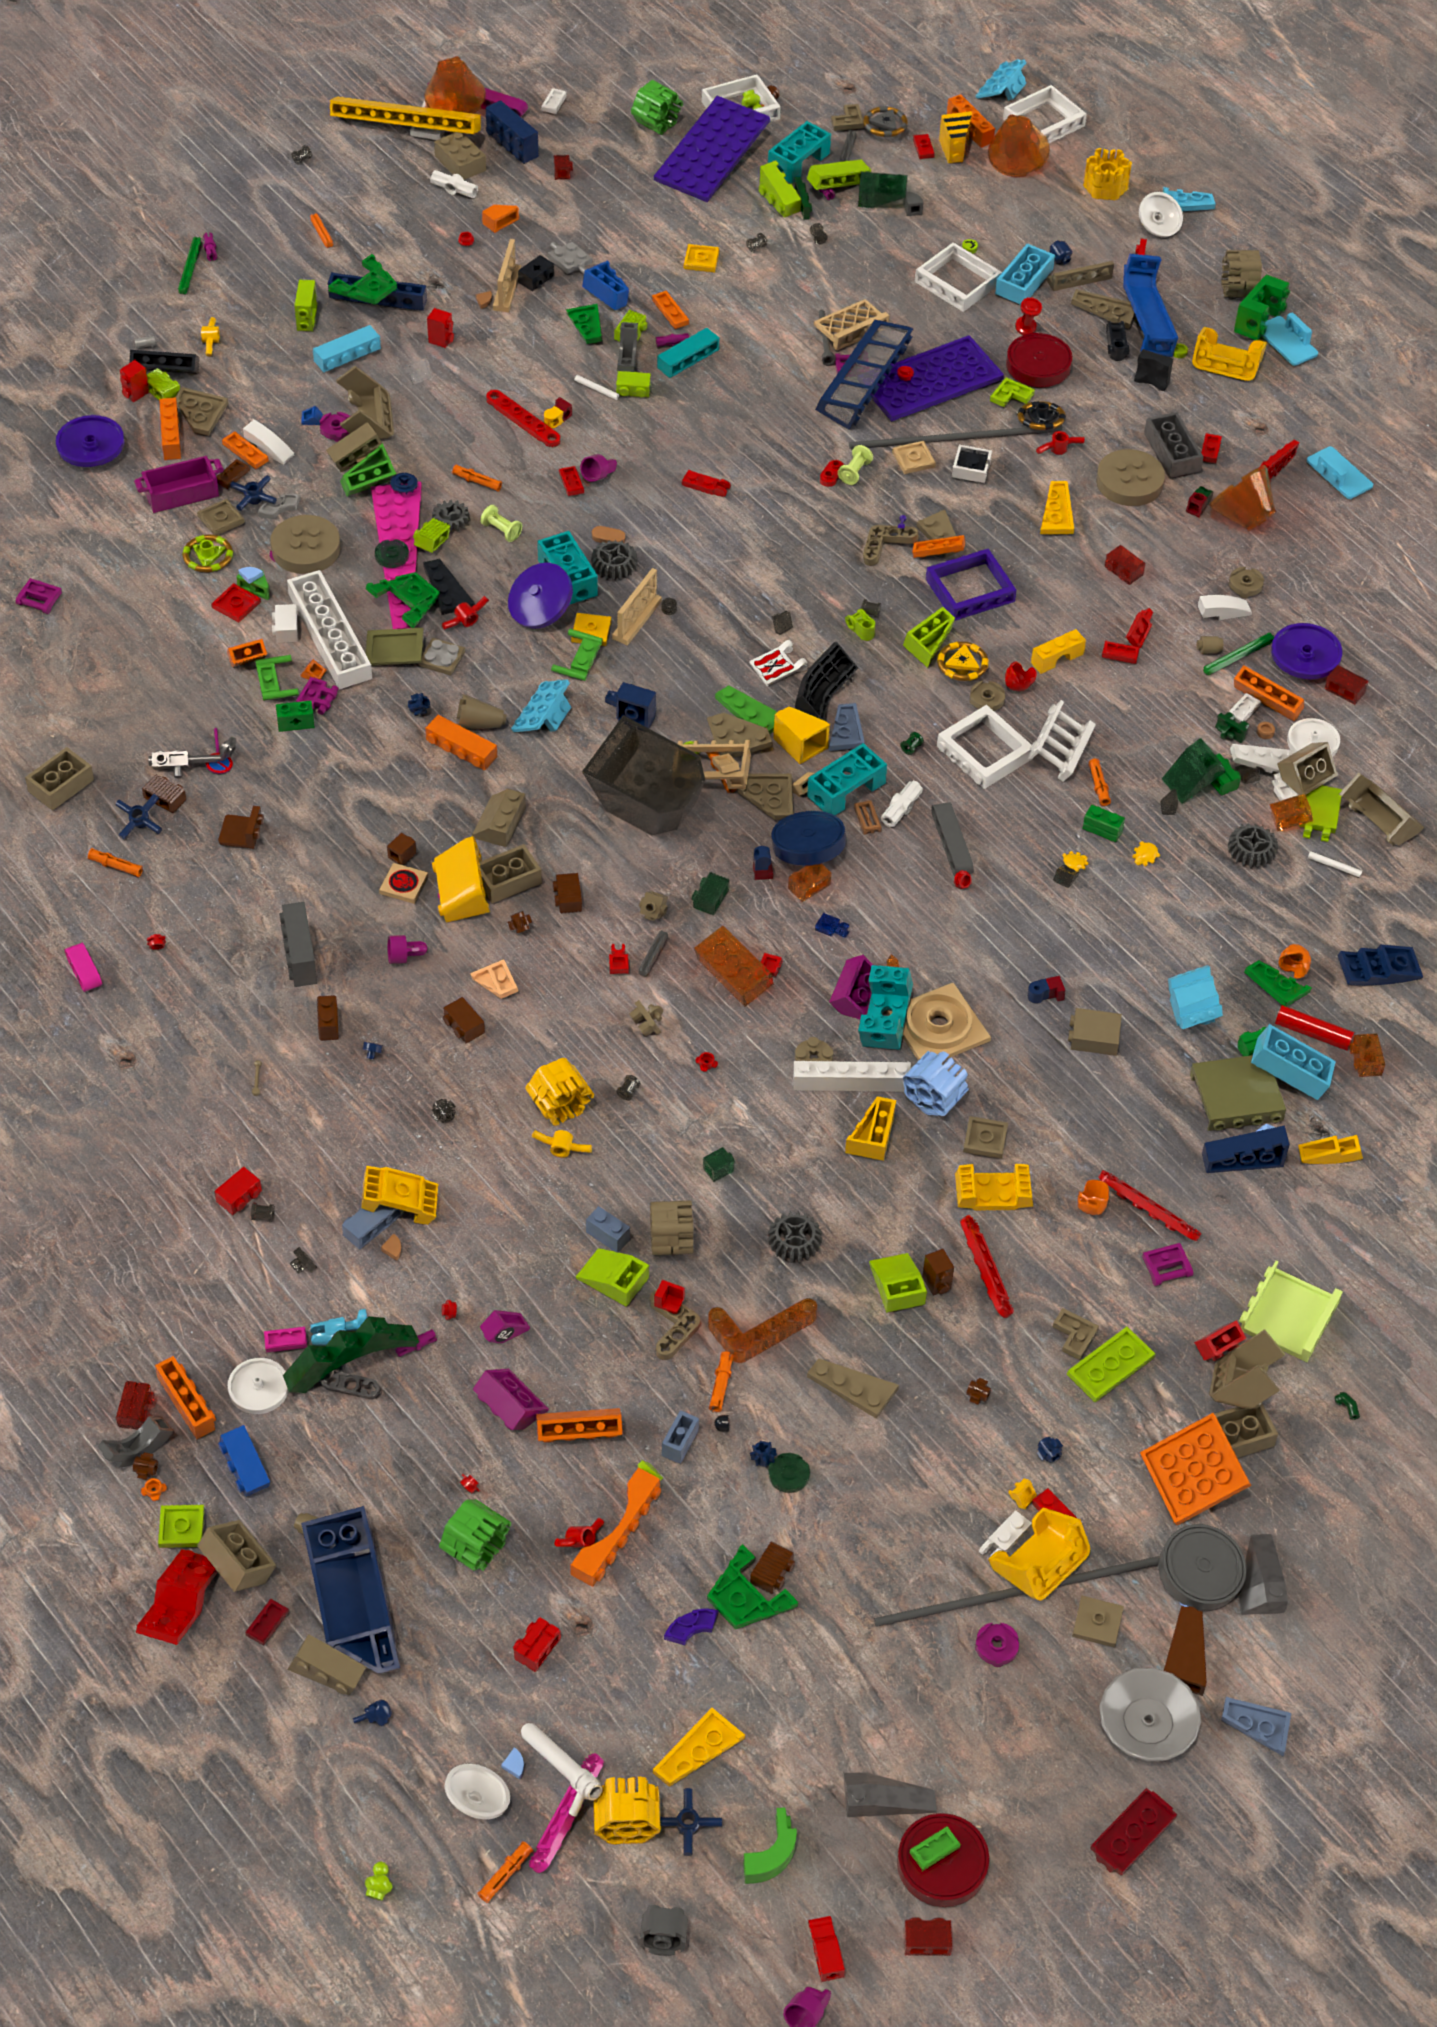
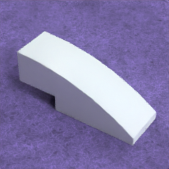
[243,420,294,465]
[1198,595,1252,620]

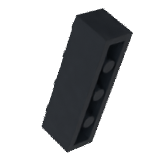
[129,349,200,374]

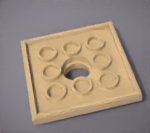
[886,983,991,1061]

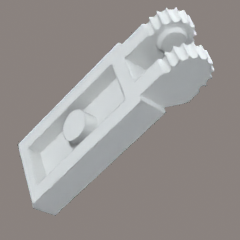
[979,1510,1032,1557]

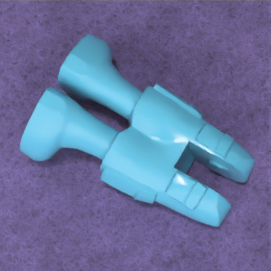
[310,1309,367,1346]

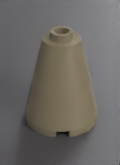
[456,694,506,730]

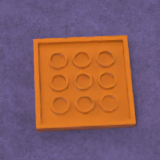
[1140,1413,1252,1526]

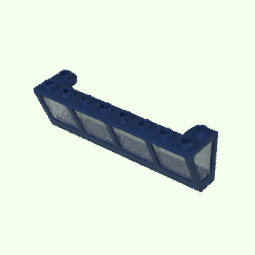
[815,320,913,430]

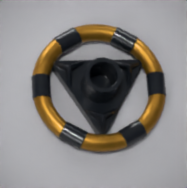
[1017,401,1066,430]

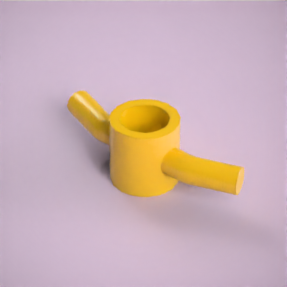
[201,317,220,356]
[532,1130,592,1158]

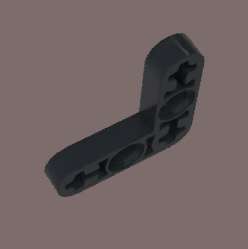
[321,1330,381,1399]

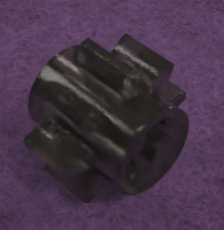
[432,1099,456,1123]

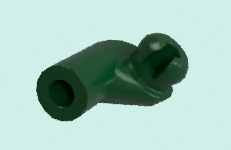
[1334,1392,1360,1420]

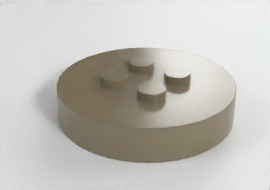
[1096,449,1165,506]
[270,515,341,574]

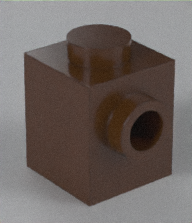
[387,832,416,865]

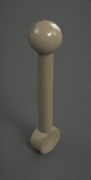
[252,1060,262,1096]

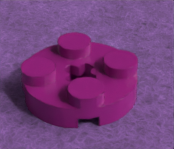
[320,412,350,442]
[975,1623,1019,1667]

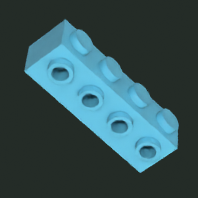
[313,325,381,372]

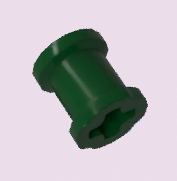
[900,732,924,755]

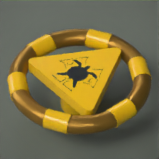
[937,641,989,681]

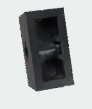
[518,255,554,292]

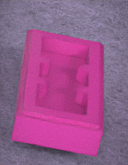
[264,1327,307,1353]

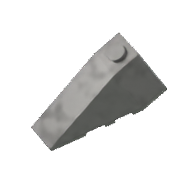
[1238,1534,1288,1615]
[843,1772,937,1817]

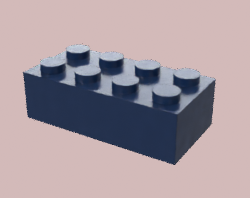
[485,100,539,164]

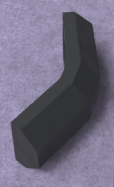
[795,642,858,720]

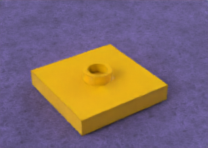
[571,613,611,646]

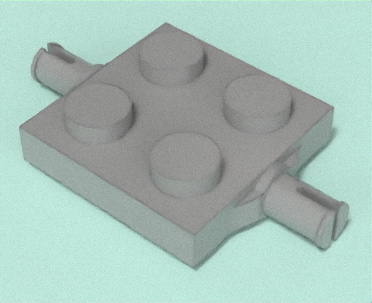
[547,242,593,274]

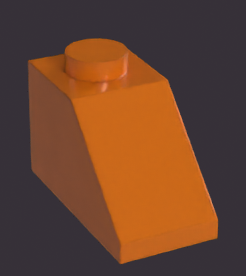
[482,204,519,233]

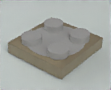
[418,638,465,676]

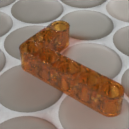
[708,1298,817,1363]

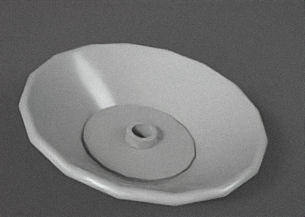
[1099,1668,1201,1761]

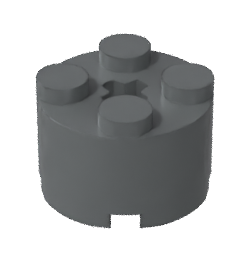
[639,1905,688,1956]

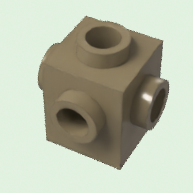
[639,891,668,921]

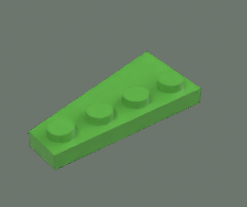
[715,685,777,734]

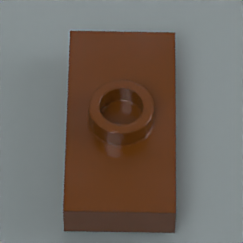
[216,459,250,489]

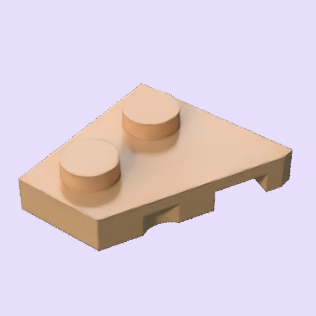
[470,959,519,999]

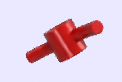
[1036,431,1085,455]
[442,596,489,629]
[554,1518,604,1548]

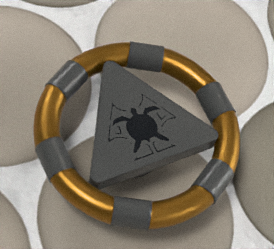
[863,106,908,137]

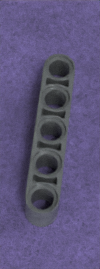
[931,802,974,877]

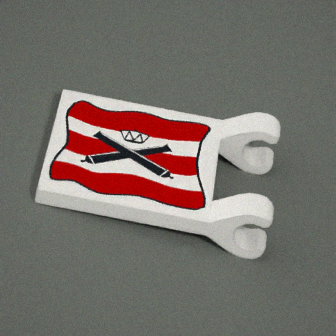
[749,640,808,686]

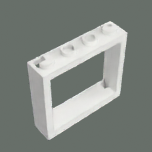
[915,243,1002,312]

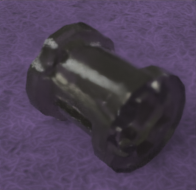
[291,145,312,165]
[810,223,828,244]
[746,233,767,253]
[861,599,882,618]
[616,1075,641,1101]
[251,1202,275,1222]

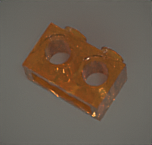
[1270,794,1313,831]
[788,863,832,902]
[1350,1033,1385,1077]

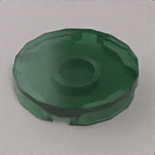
[375,539,409,568]
[768,1453,810,1493]

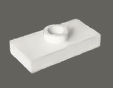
[542,88,567,114]
[1229,693,1261,723]

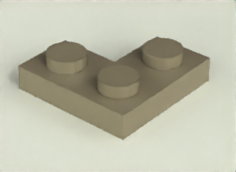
[831,104,864,131]
[1053,1308,1099,1360]

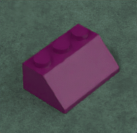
[829,954,873,1020]
[473,1368,549,1430]

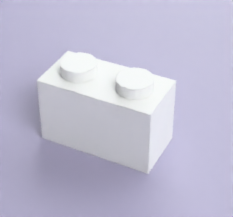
[272,604,298,643]

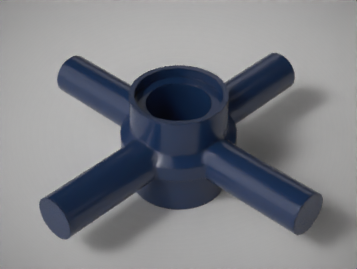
[231,475,277,511]
[115,794,162,840]
[660,1788,722,1856]

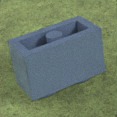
[586,1206,630,1252]
[662,1410,699,1464]

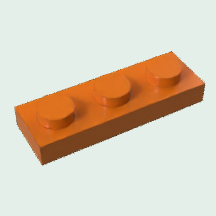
[652,291,689,329]
[222,431,269,469]
[912,535,966,558]

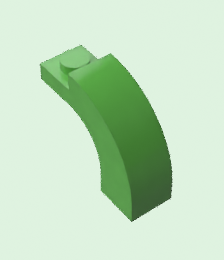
[743,1807,797,1884]

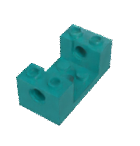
[768,121,831,184]
[537,531,598,605]
[807,743,887,815]
[858,965,913,1050]

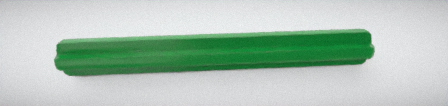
[178,237,202,294]
[1203,632,1274,676]

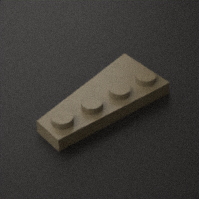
[1071,289,1135,329]
[807,1358,899,1418]

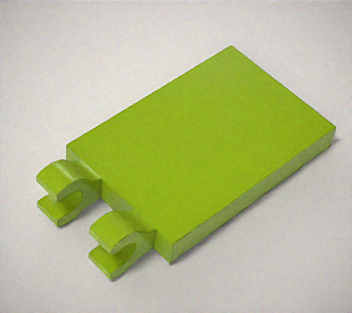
[1299,785,1343,842]

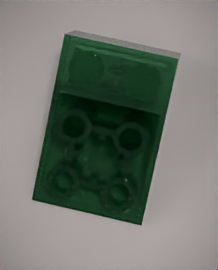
[858,172,908,208]
[1161,738,1226,804]

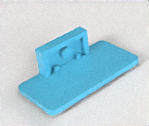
[976,59,1027,100]
[1262,312,1318,366]
[1307,446,1373,499]
[511,680,571,732]

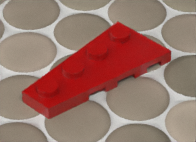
[1254,440,1300,494]

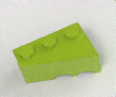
[759,160,801,218]
[903,607,955,668]

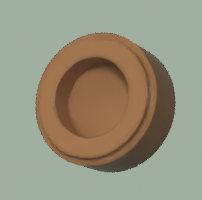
[1256,722,1275,739]

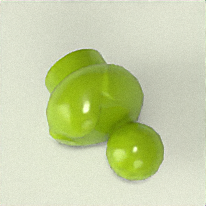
[741,90,764,110]
[365,1861,392,1901]

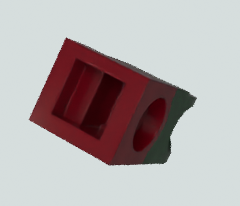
[1186,486,1213,517]

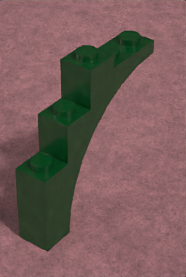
[282,1316,419,1393]

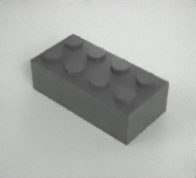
[279,902,317,987]

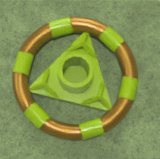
[182,534,233,572]

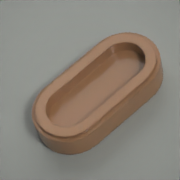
[592,526,625,543]

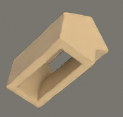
[792,772,815,797]

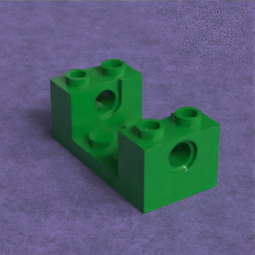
[1234,274,1290,340]

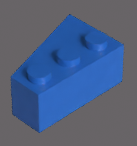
[582,260,629,311]
[218,1425,270,1497]

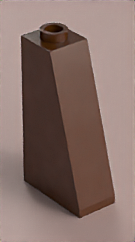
[1163,1605,1207,1696]

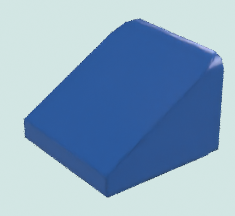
[301,406,323,425]

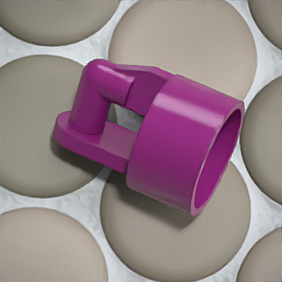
[580,454,617,482]
[387,935,428,964]
[783,1987,831,2027]

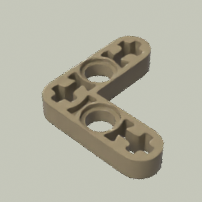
[863,525,919,566]
[650,1290,700,1360]

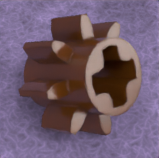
[508,911,532,933]
[966,1378,991,1405]
[133,1452,158,1480]

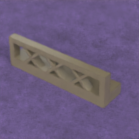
[1047,261,1114,291]

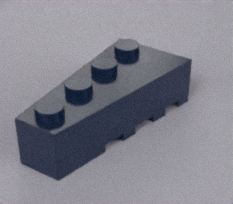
[1202,1125,1290,1173]

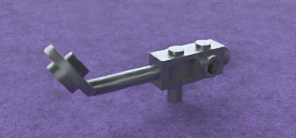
[148,737,236,778]

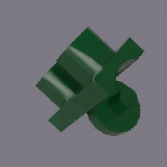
[1215,712,1249,743]

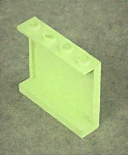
[1239,1261,1343,1362]

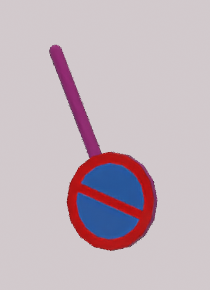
[205,728,233,774]

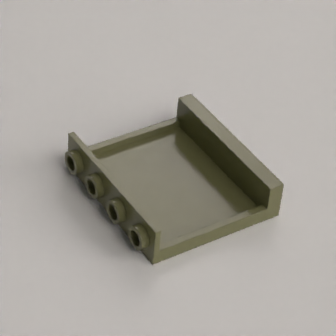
[1190,1055,1286,1131]

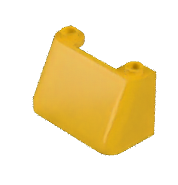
[1192,327,1267,381]
[432,836,490,923]
[988,1508,1090,1601]

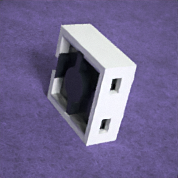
[952,445,992,483]

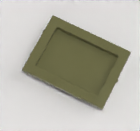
[366,628,424,666]

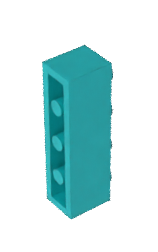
[657,328,720,378]

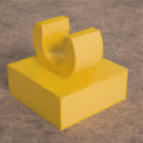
[1008,1478,1037,1509]

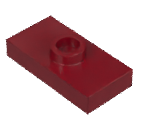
[245,1598,289,1646]

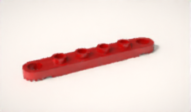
[486,390,560,448]
[1098,1170,1201,1241]
[960,1215,1014,1318]

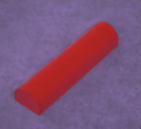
[1275,1005,1355,1051]

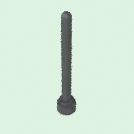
[819,309,835,366]

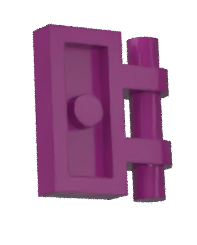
[296,677,339,715]

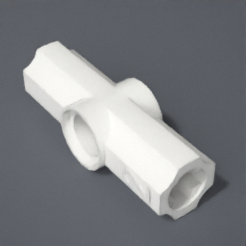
[430,170,478,199]
[881,780,923,828]

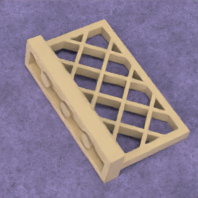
[493,239,521,312]
[814,299,890,350]
[612,568,662,646]

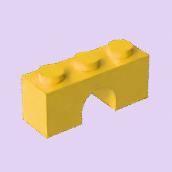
[1031,629,1086,674]

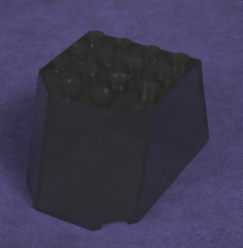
[582,715,705,835]

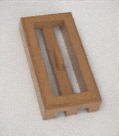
[854,800,882,835]

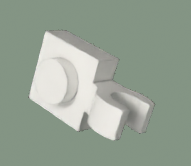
[1272,773,1299,804]

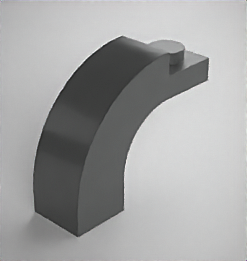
[617,322,638,372]
[98,1416,174,1468]

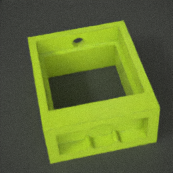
[294,280,318,332]

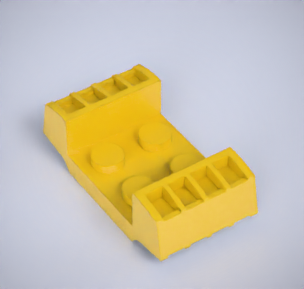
[955,1164,1033,1211]
[361,1166,438,1225]

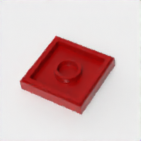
[211,583,261,623]

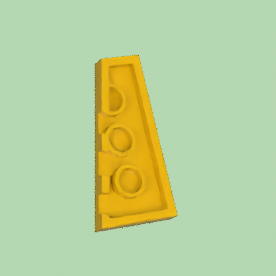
[1040,481,1074,534]
[653,1708,745,1787]

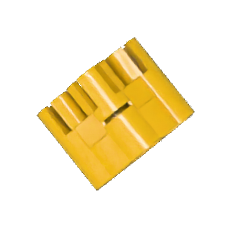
[1083,148,1132,200]
[525,1058,594,1126]
[593,1776,660,1844]

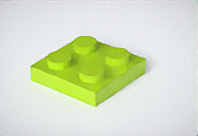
[158,1505,205,1548]

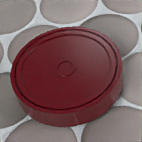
[1006,333,1073,387]
[897,1813,989,1907]

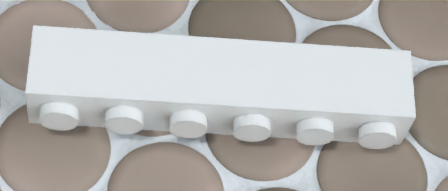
[793,1061,911,1092]

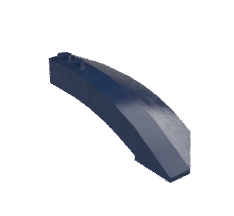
[301,1506,401,1674]

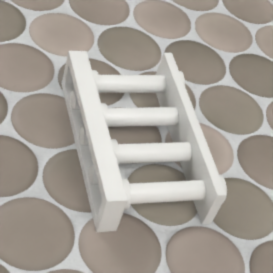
[1028,700,1096,782]

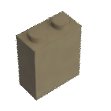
[1068,1008,1122,1056]

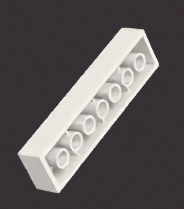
[287,570,372,689]

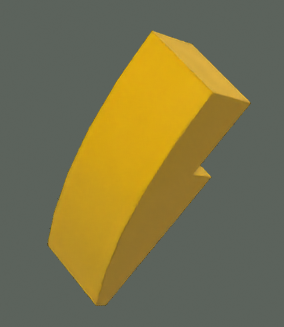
[1298,1135,1363,1164]

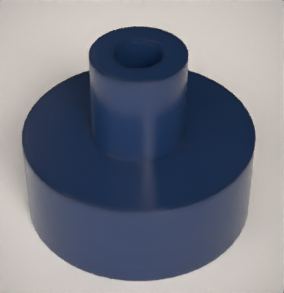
[362,1042,383,1059]

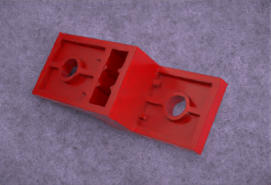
[136,1549,218,1645]

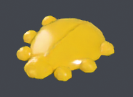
[1132,841,1160,866]
[1062,851,1089,872]

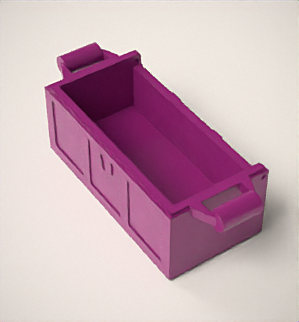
[134,456,224,513]

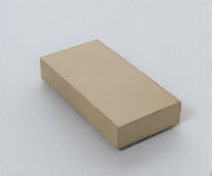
[712,753,740,774]

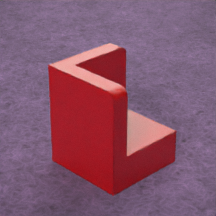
[654,1280,685,1314]

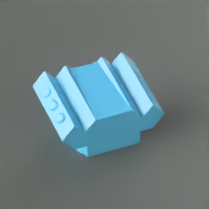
[1168,965,1223,1029]

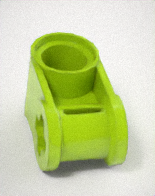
[845,609,875,641]

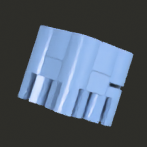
[903,1051,969,1116]

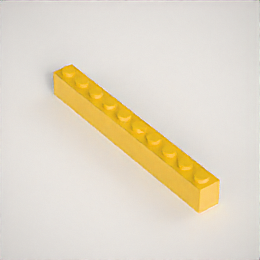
[330,96,481,134]

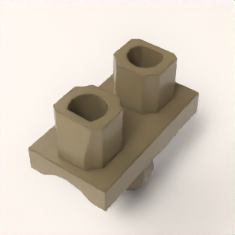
[629,1000,663,1037]

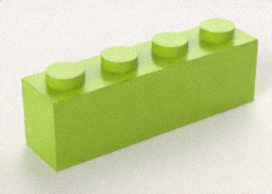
[807,159,871,190]

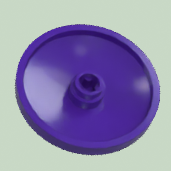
[56,415,124,467]
[508,562,573,629]
[1271,623,1343,679]

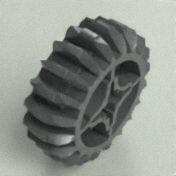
[591,539,638,580]
[1228,823,1278,869]
[768,1211,822,1263]

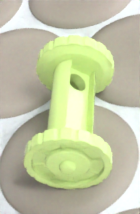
[838,445,873,485]
[480,505,523,542]

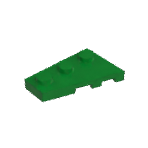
[566,304,602,344]
[1244,960,1312,1007]

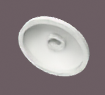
[1139,192,1183,237]
[445,1764,510,1819]

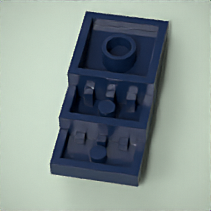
[1337,944,1424,986]

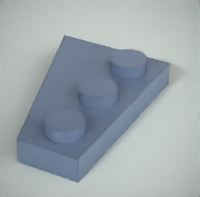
[829,703,865,751]
[1221,1697,1291,1756]

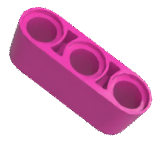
[64,942,102,992]

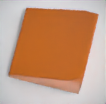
[300,659,327,680]

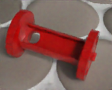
[1015,297,1042,335]

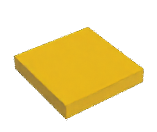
[683,244,719,273]

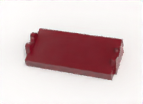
[1090,1788,1177,1876]

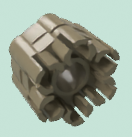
[1221,250,1262,297]
[650,1200,693,1255]

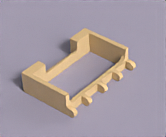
[672,740,751,789]

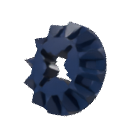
[390,473,418,494]

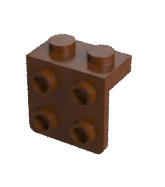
[218,806,264,849]

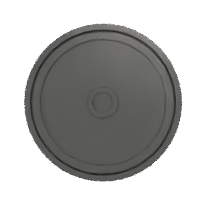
[1158,1524,1247,1611]

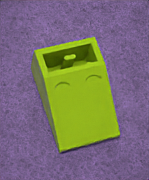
[576,1248,649,1307]
[869,1253,927,1313]

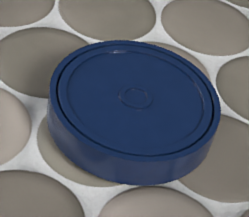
[771,811,846,866]

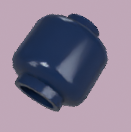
[1049,240,1073,265]

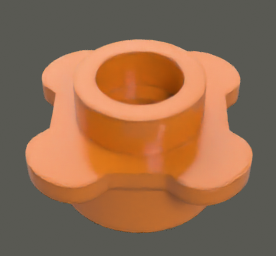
[141,1478,167,1501]

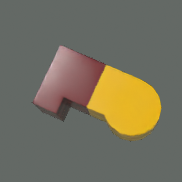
[544,397,572,429]

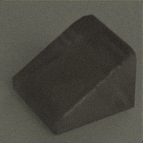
[1234,765,1260,784]
[1160,789,1178,815]
[1053,865,1080,888]

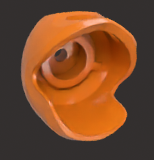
[1278,944,1311,979]
[1078,1180,1109,1215]

